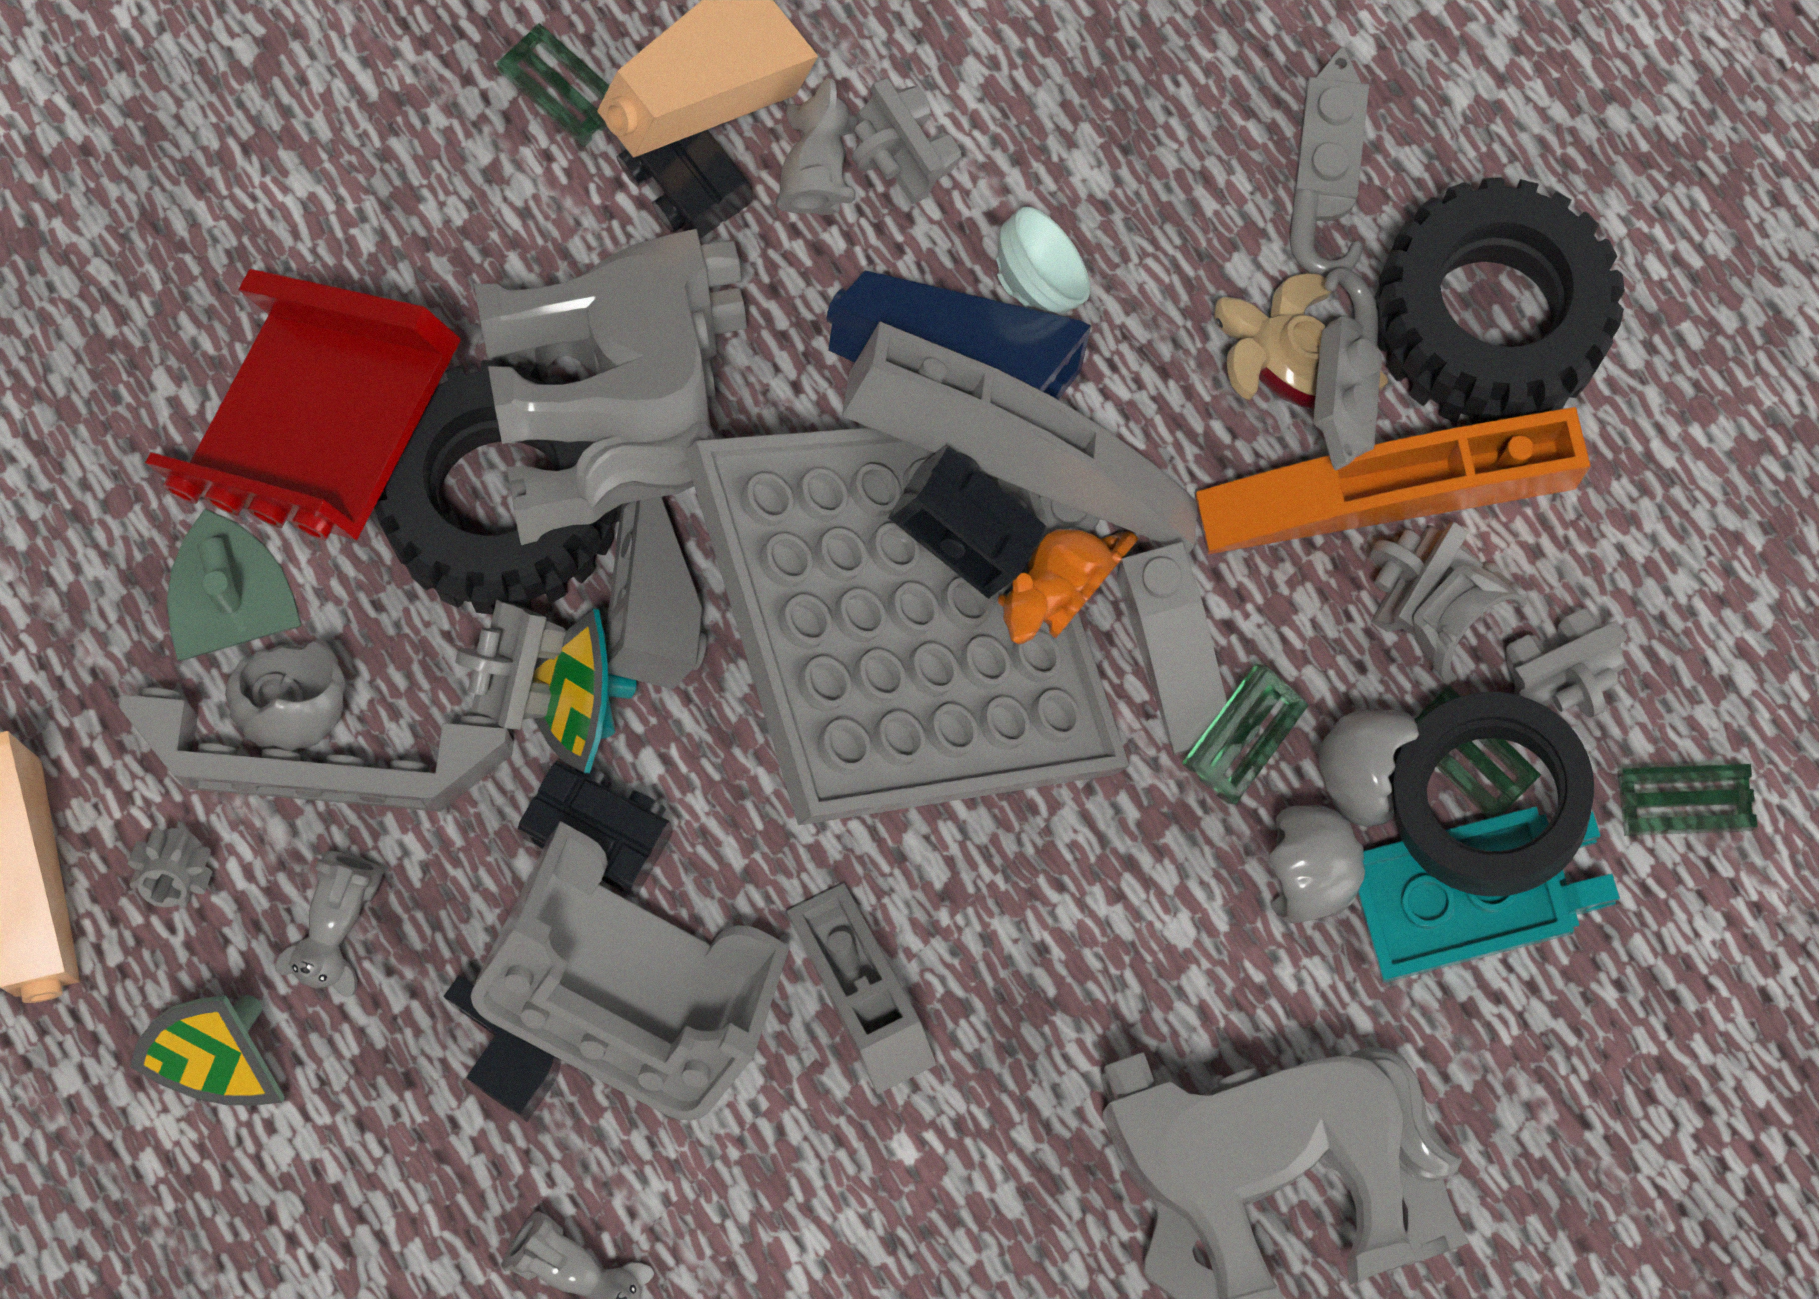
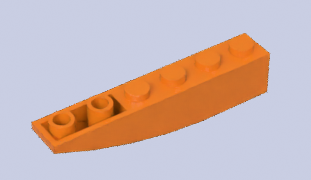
[1195,407,1591,554]

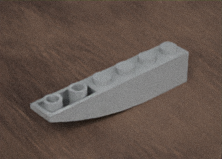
[842,322,1197,554]

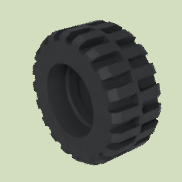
[1375,177,1625,425]
[374,360,622,615]

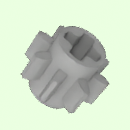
[127,827,213,908]

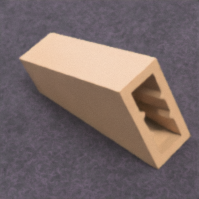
[597,0,818,158]
[0,731,80,1003]

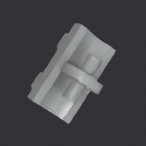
[852,78,961,204]
[1370,522,1483,636]
[455,600,566,730]
[1506,608,1627,718]

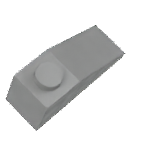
[605,497,707,689]
[1117,541,1235,756]
[786,883,937,1094]

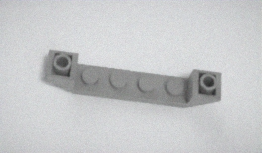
[119,688,514,812]

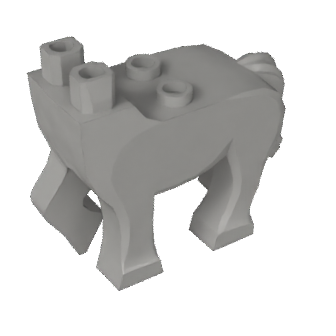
[474,229,747,545]
[1100,1047,1469,1299]

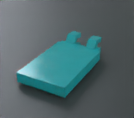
[1357,806,1620,983]

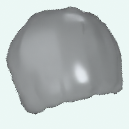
[225,639,346,751]
[1319,709,1419,827]
[1269,805,1365,923]

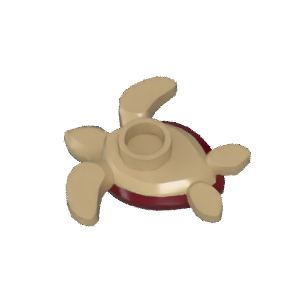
[1214,273,1388,410]

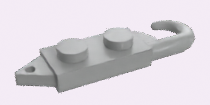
[1290,47,1369,278]
[1313,268,1382,470]

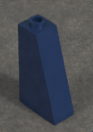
[826,270,1091,400]

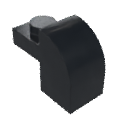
[443,975,562,1122]

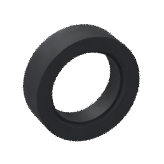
[1393,692,1594,896]

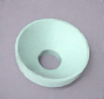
[996,207,1090,314]

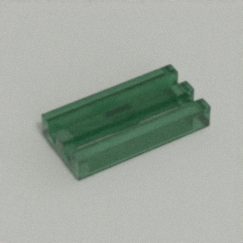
[496,23,609,148]
[1182,664,1309,805]
[1414,685,1541,819]
[1618,764,1758,836]

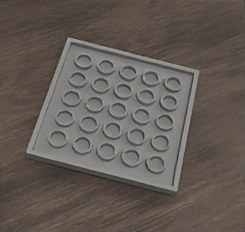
[684,428,1129,826]

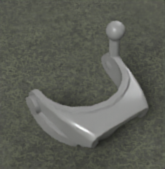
[1413,562,1529,686]

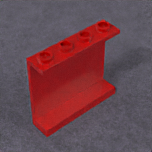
[145,268,461,541]

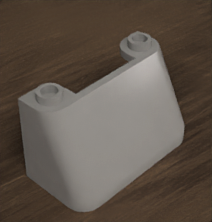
[471,821,790,1121]

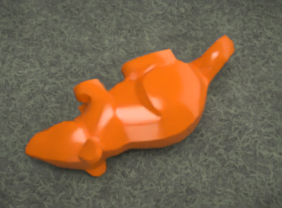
[997,529,1139,644]

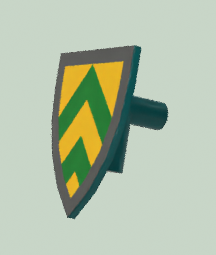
[533,609,637,773]

